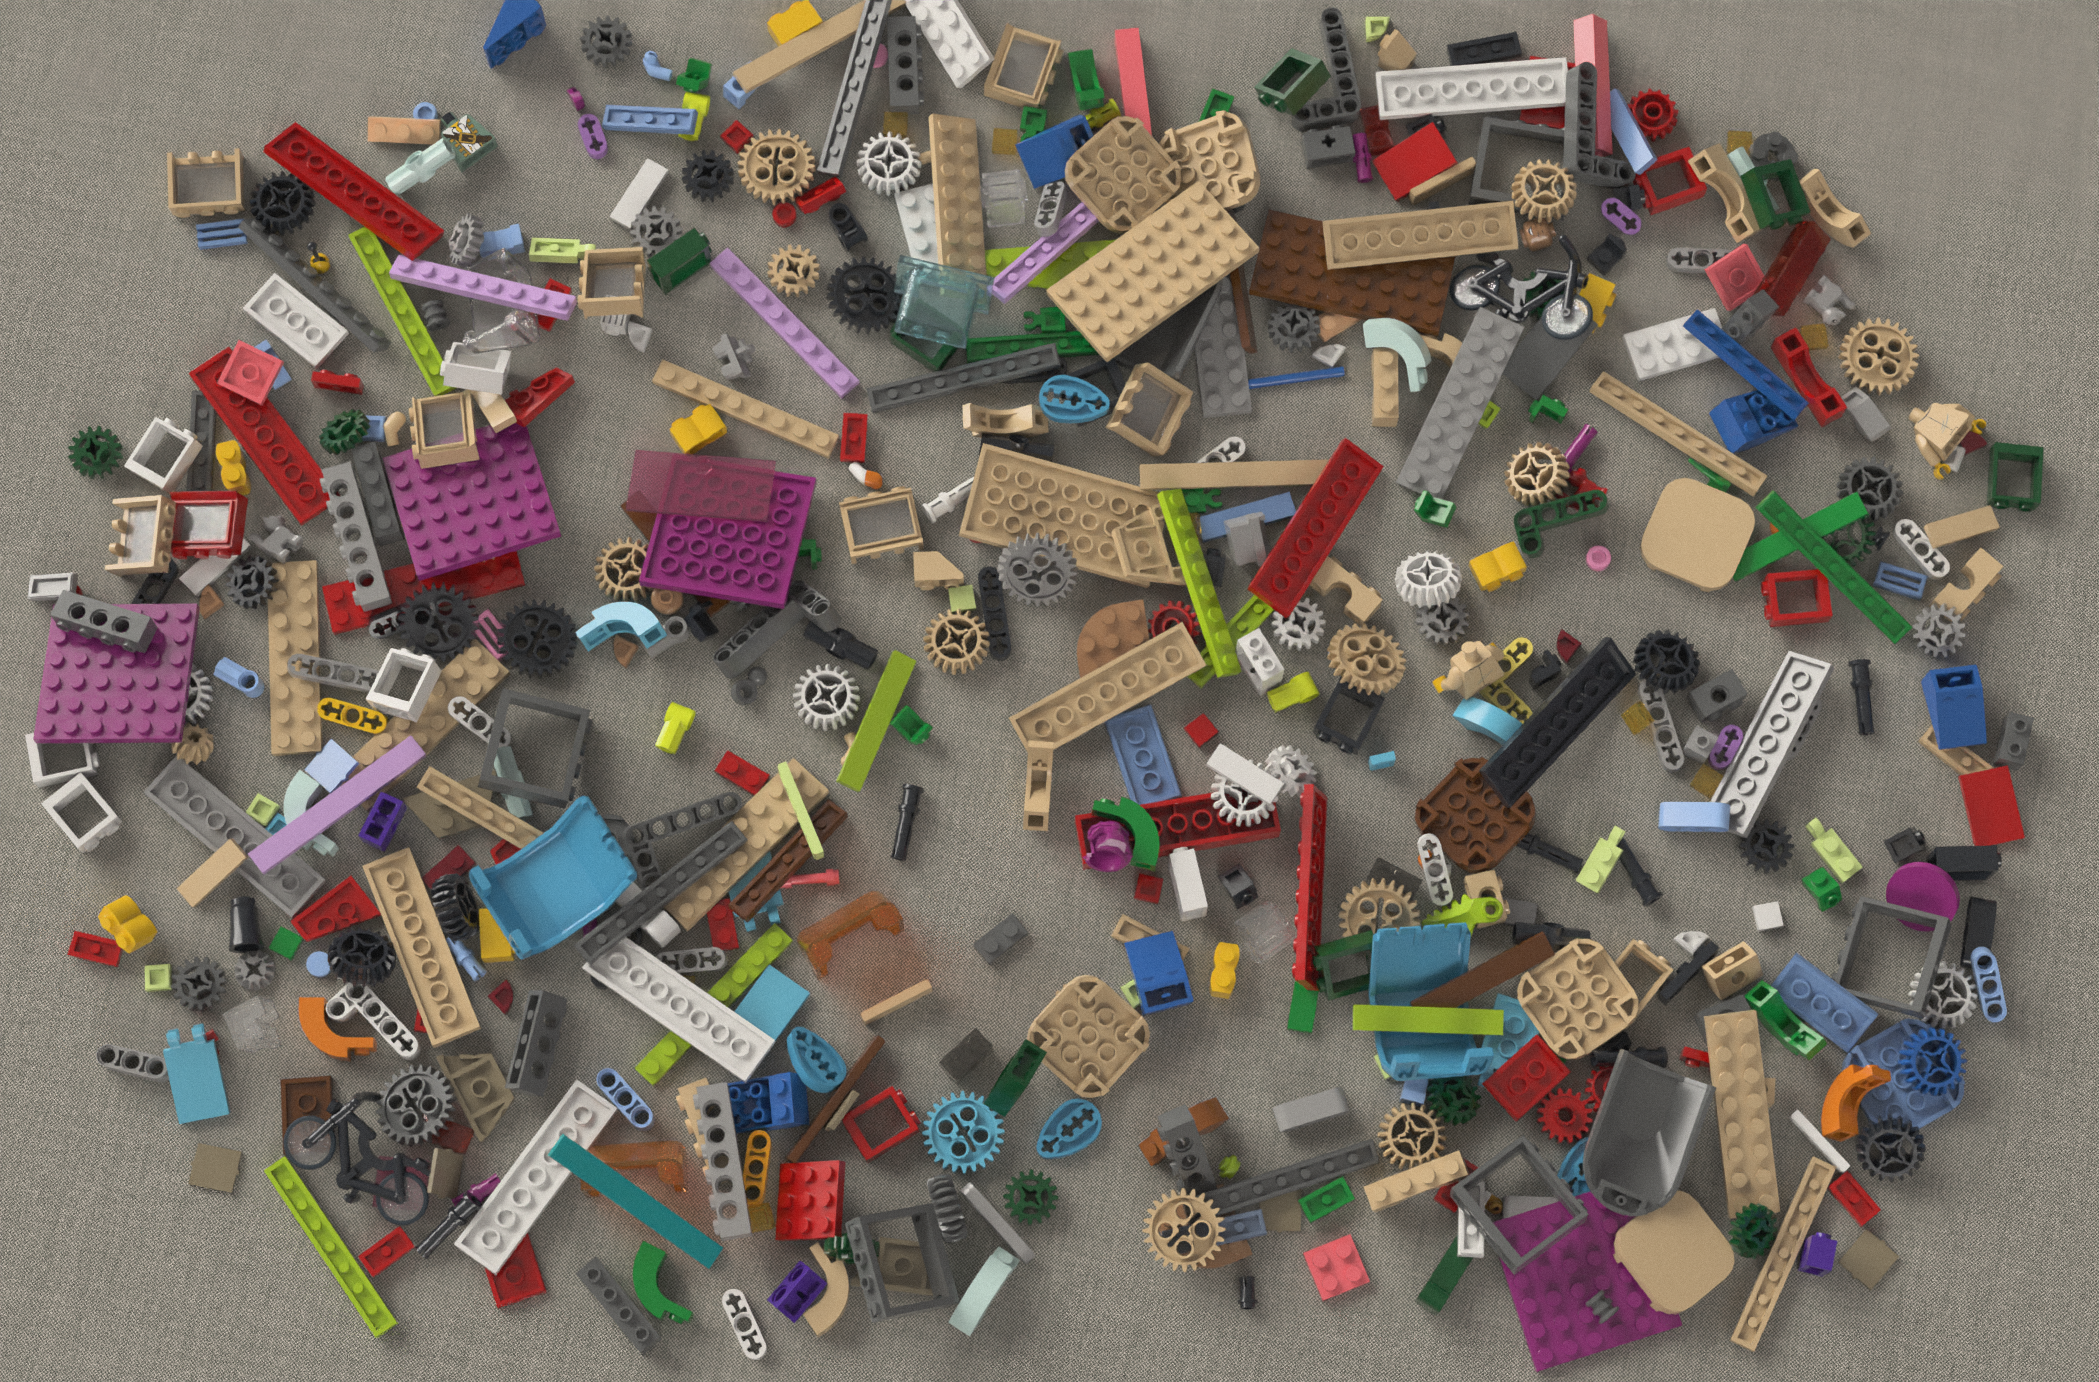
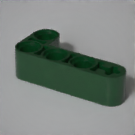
[1514,490,1610,558]
[1415,1234,1485,1316]

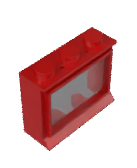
[170,491,248,559]

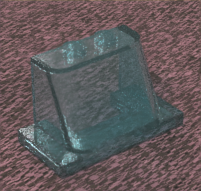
[895,255,995,349]

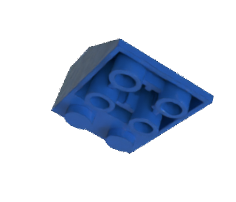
[483,0,547,68]
[1015,115,1094,189]
[1709,390,1799,454]
[1921,665,1987,750]
[1124,931,1194,1016]
[728,1072,810,1134]

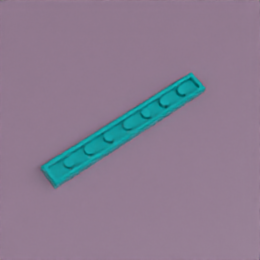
[548,1134,723,1269]

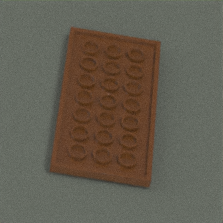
[1249,209,1456,336]

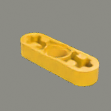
[317,698,389,734]

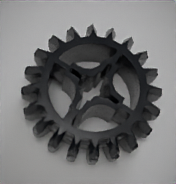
[249,171,316,236]
[1633,629,1700,694]
[431,873,480,941]
[327,926,396,989]
[1856,1114,1926,1183]

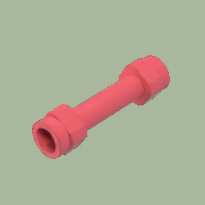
[781,869,840,889]

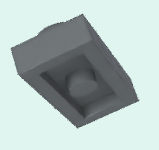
[973,913,1028,965]

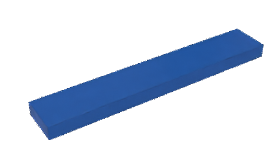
[1683,309,1809,420]

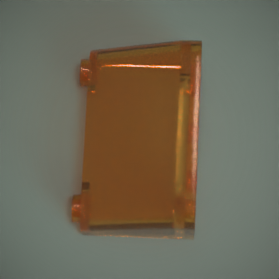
[797,891,905,980]
[580,1140,689,1198]

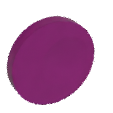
[1886,862,1960,932]

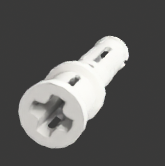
[921,477,974,524]

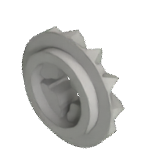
[234,950,275,990]

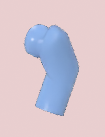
[643,51,673,82]

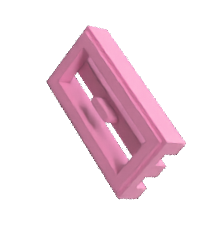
[473,609,517,662]

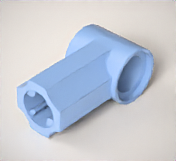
[213,657,264,698]

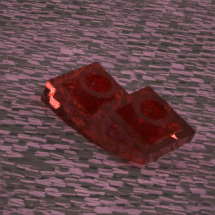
[1360,105,1394,156]
[423,1114,474,1154]

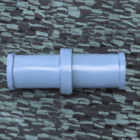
[446,937,487,982]

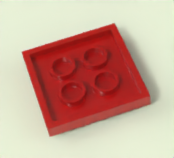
[775,1160,846,1241]

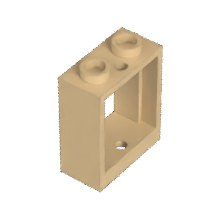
[1614,939,1673,1016]

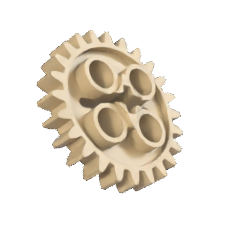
[737,129,816,205]
[1839,317,1919,396]
[1327,623,1406,695]
[1339,878,1421,937]
[1142,1188,1226,1272]

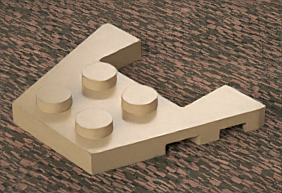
[1111,503,1187,586]

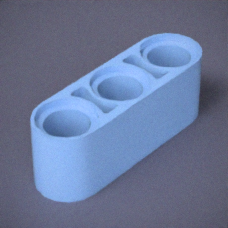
[1658,802,1731,832]
[1970,947,2007,1022]
[596,1068,655,1132]

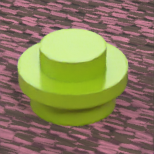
[1218,1154,1241,1179]

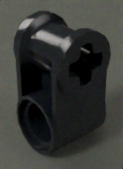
[829,203,868,252]

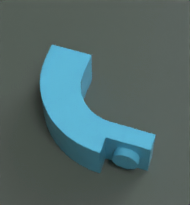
[575,602,667,652]
[1452,697,1522,745]

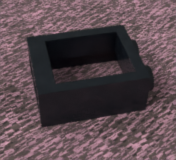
[1060,357,1126,427]
[1313,676,1385,755]
[1926,845,2002,881]

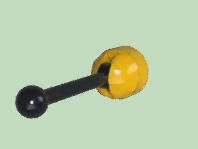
[307,242,330,274]

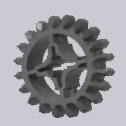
[1836,456,1903,522]
[927,1174,968,1243]

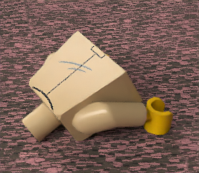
[1909,403,1986,480]
[1432,641,1504,700]

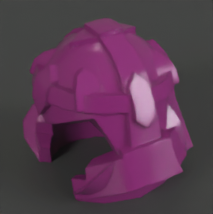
[1082,821,1133,872]

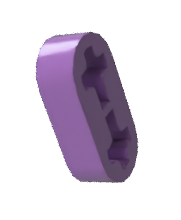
[578,114,608,159]
[1600,198,1641,235]
[1708,725,1743,770]

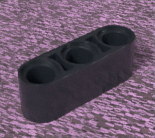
[1960,896,1997,969]

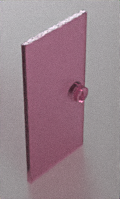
[626,450,776,522]

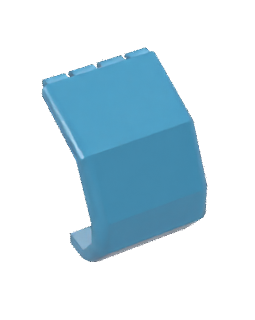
[469,796,637,960]
[1368,922,1494,1081]

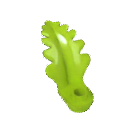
[1421,894,1503,935]

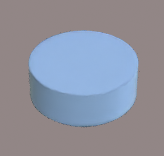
[413,102,438,119]
[306,951,331,978]

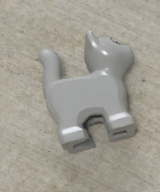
[1803,275,1855,326]
[249,515,303,564]

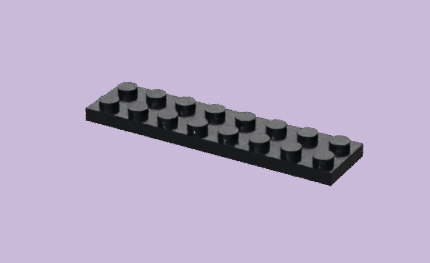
[1479,637,1636,808]

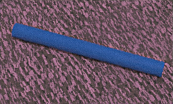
[1248,367,1345,389]

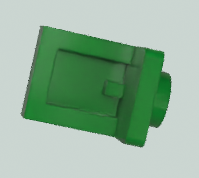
[676,58,712,93]
[1528,395,1568,424]
[1414,490,1457,528]
[798,537,822,570]
[889,705,933,745]
[1802,867,1842,912]

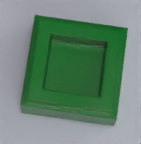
[269,926,304,961]

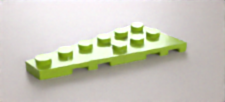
[985,239,1117,289]

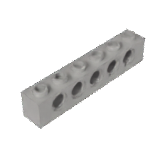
[320,462,393,612]
[693,1082,753,1241]

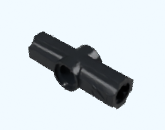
[979,433,1054,462]
[803,621,879,670]
[1512,922,1591,952]

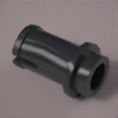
[1238,1276,1258,1310]

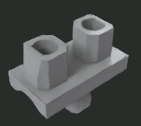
[712,333,756,380]

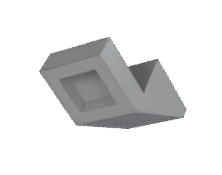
[1841,387,1891,442]

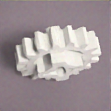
[1271,598,1325,651]
[1265,745,1317,797]

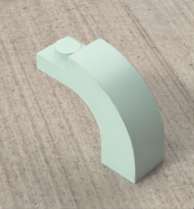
[1363,318,1432,392]
[283,770,339,857]
[948,1246,1020,1336]

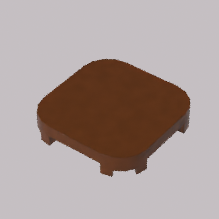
[1415,757,1536,874]

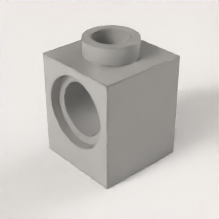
[1682,726,1719,765]

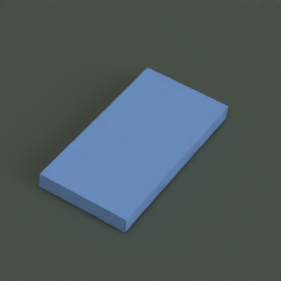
[1104,704,1182,805]
[1771,953,1878,1053]

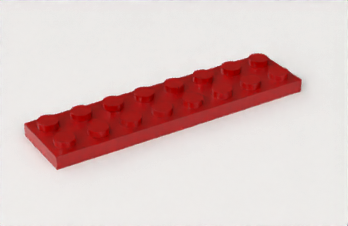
[263,122,444,261]
[188,347,341,526]
[1247,437,1384,618]
[322,551,526,635]
[1292,784,1328,991]

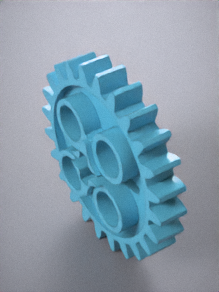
[922,1091,1005,1174]

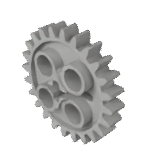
[997,533,1078,606]

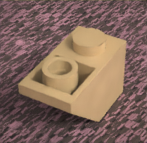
[1377,29,1417,71]
[913,551,964,590]

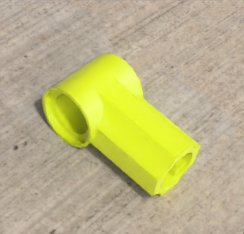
[678,91,710,142]
[1267,672,1320,713]
[655,702,696,755]

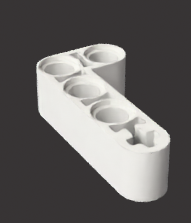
[615,882,681,949]
[326,983,421,1061]

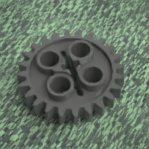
[375,1064,457,1147]

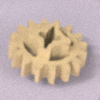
[767,244,820,297]

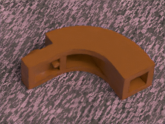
[1138,1097,1229,1166]

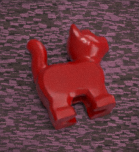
[1555,468,1608,512]

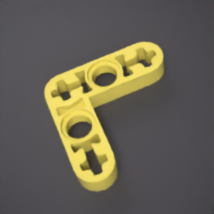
[1479,637,1533,724]

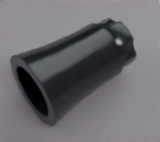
[228,896,264,953]

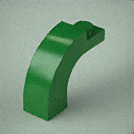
[1067,49,1105,111]
[1092,797,1159,871]
[1744,980,1827,1060]
[633,1241,694,1325]

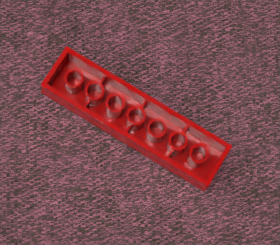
[1074,789,1281,870]

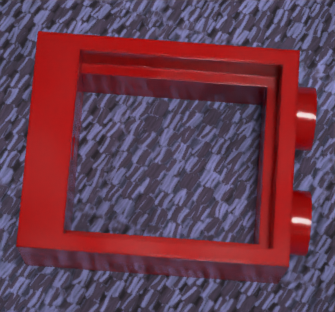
[1633,147,1707,216]
[1761,569,1833,627]
[841,1086,921,1164]

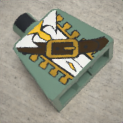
[441,112,498,173]

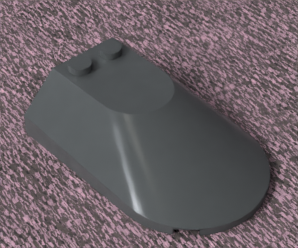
[1114,278,1223,379]
[1583,1049,1716,1216]

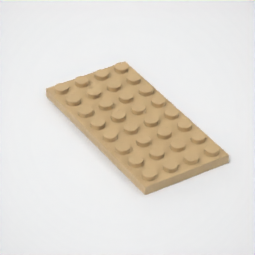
[1046,181,1259,362]
[959,443,1165,588]

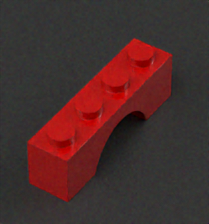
[1770,327,1847,428]

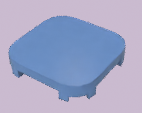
[1842,1018,1965,1135]

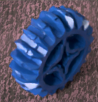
[1898,1027,1968,1096]

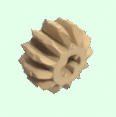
[171,722,214,765]

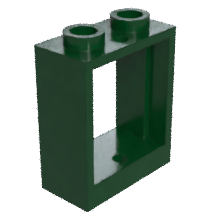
[1254,48,1331,116]
[1740,159,1811,231]
[647,228,712,295]
[890,298,966,372]
[1987,442,2044,512]
[1312,930,1374,1001]
[983,1039,1047,1117]

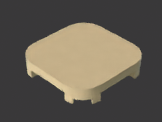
[1159,110,1260,211]
[1065,116,1181,233]
[1640,478,1755,593]
[1517,938,1639,1060]
[1027,975,1150,1098]
[1613,1191,1735,1315]

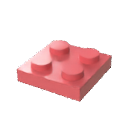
[1704,244,1769,311]
[217,340,284,406]
[1303,1234,1370,1302]

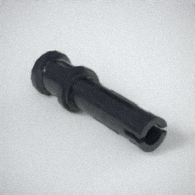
[1848,659,1875,735]
[890,784,924,861]
[1516,833,1584,873]
[1617,837,1663,907]
[1590,1046,1668,1069]
[416,1191,482,1259]

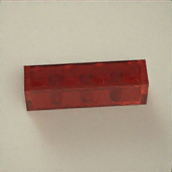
[1753,221,1831,316]

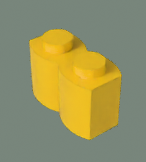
[669,404,727,457]
[216,440,251,495]
[1468,541,1527,592]
[98,895,157,954]
[1209,942,1240,999]

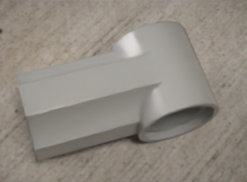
[640,616,690,658]

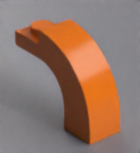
[299,997,377,1062]
[1821,1064,1891,1142]

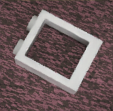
[440,342,511,395]
[124,417,203,494]
[1235,628,1285,696]
[366,648,441,722]
[25,733,100,788]
[41,772,122,853]
[1168,847,1208,922]

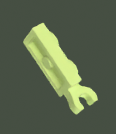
[529,238,596,263]
[1805,818,1863,883]
[1576,826,1626,894]

